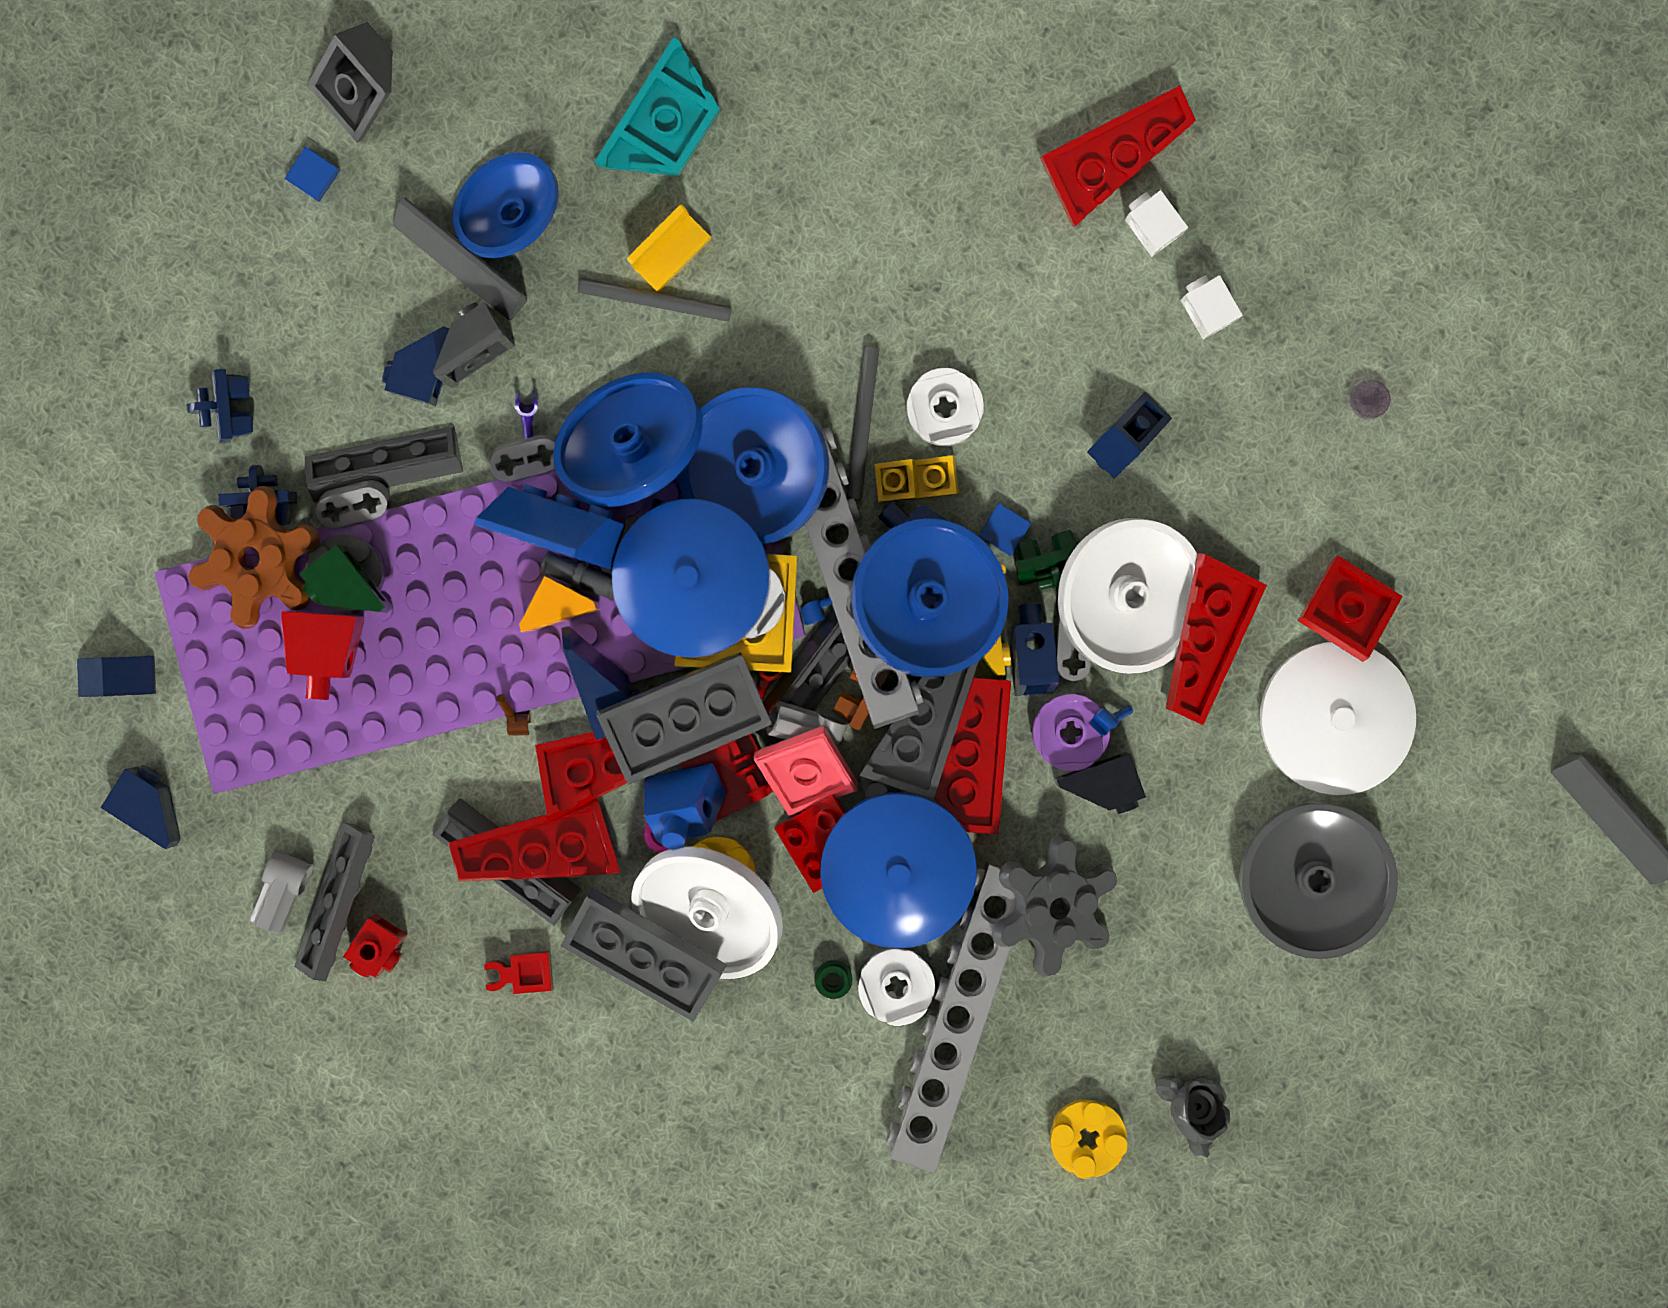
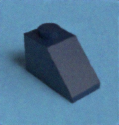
[382,326,450,407]
[1087,392,1172,479]
[100,765,181,849]

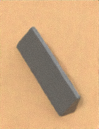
[393,197,527,321]
[305,427,463,502]
[755,607,853,744]
[1551,753,1668,884]
[432,798,581,926]

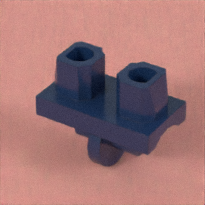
[186,369,253,444]
[218,465,297,525]

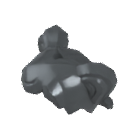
[1155,1075,1230,1158]

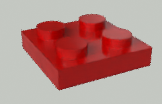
[1297,555,1403,662]

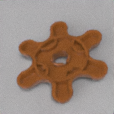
[188,486,320,629]

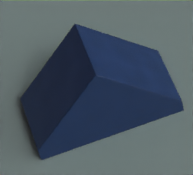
[77,656,156,697]

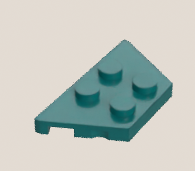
[594,37,720,176]

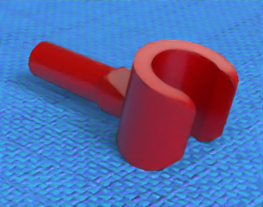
[757,671,781,699]

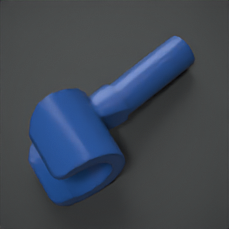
[801,595,832,625]
[1089,705,1133,737]

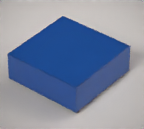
[284,147,340,202]
[978,503,1031,556]

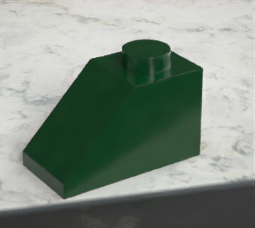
[299,545,393,613]

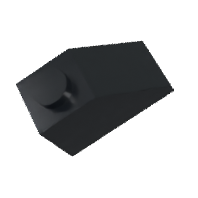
[1054,752,1146,814]

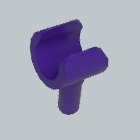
[515,390,538,439]

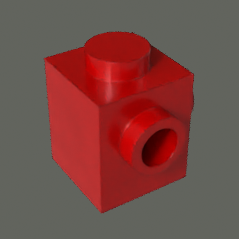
[343,914,408,978]

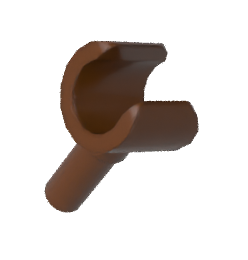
[496,694,531,736]

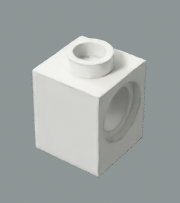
[1125,190,1188,257]
[1181,275,1243,340]

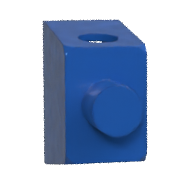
[644,763,727,850]

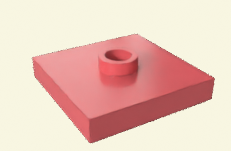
[754,726,858,816]

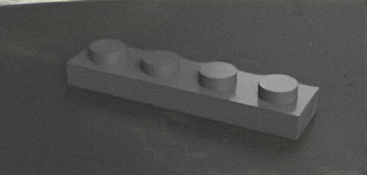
[294,822,375,981]

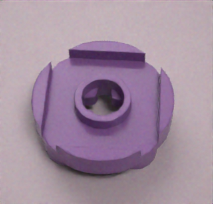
[1032,694,1110,771]

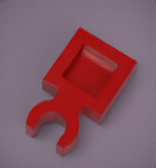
[484,951,554,994]

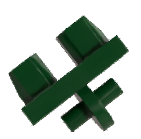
[1016,530,1078,598]

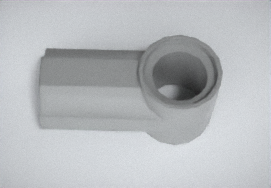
[766,701,849,748]
[250,850,313,933]

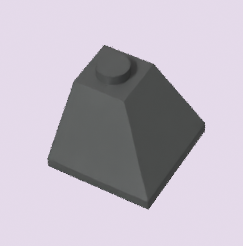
[307,22,393,142]
[433,302,515,387]

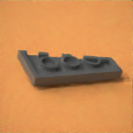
[859,662,978,800]

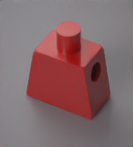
[281,611,364,700]

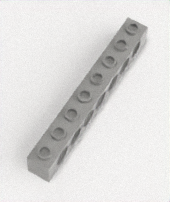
[806,417,923,729]
[885,861,1016,1173]

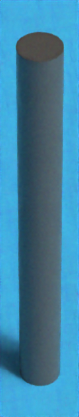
[578,278,732,322]
[846,346,880,501]

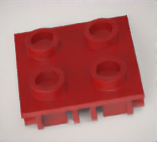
[680,734,773,822]
[774,794,845,893]

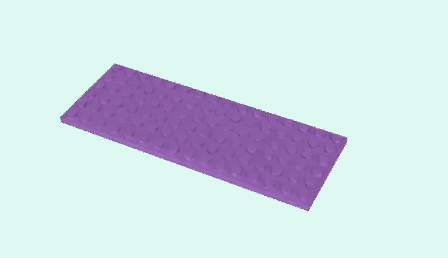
[154,469,805,794]

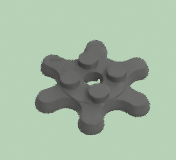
[992,834,1117,976]

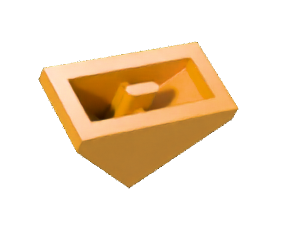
[519,576,601,632]

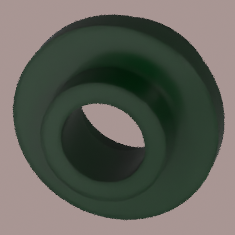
[814,960,853,999]

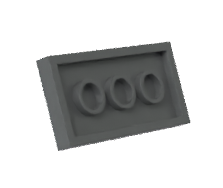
[597,651,772,785]
[561,887,727,1022]

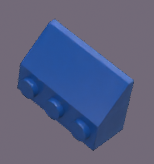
[474,484,625,569]

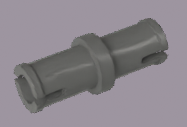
[540,551,615,601]

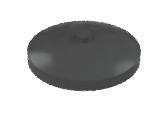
[1239,803,1398,959]

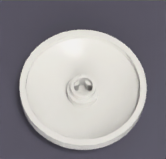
[1058,518,1198,674]
[1260,642,1416,795]
[631,847,783,979]

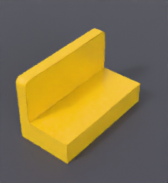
[627,204,712,293]

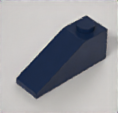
[561,626,641,740]

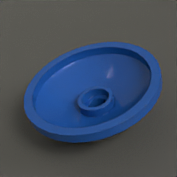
[452,152,559,258]

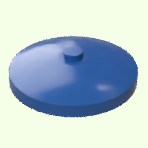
[553,373,703,507]
[678,387,829,544]
[612,499,771,657]
[851,519,1008,677]
[821,792,977,948]

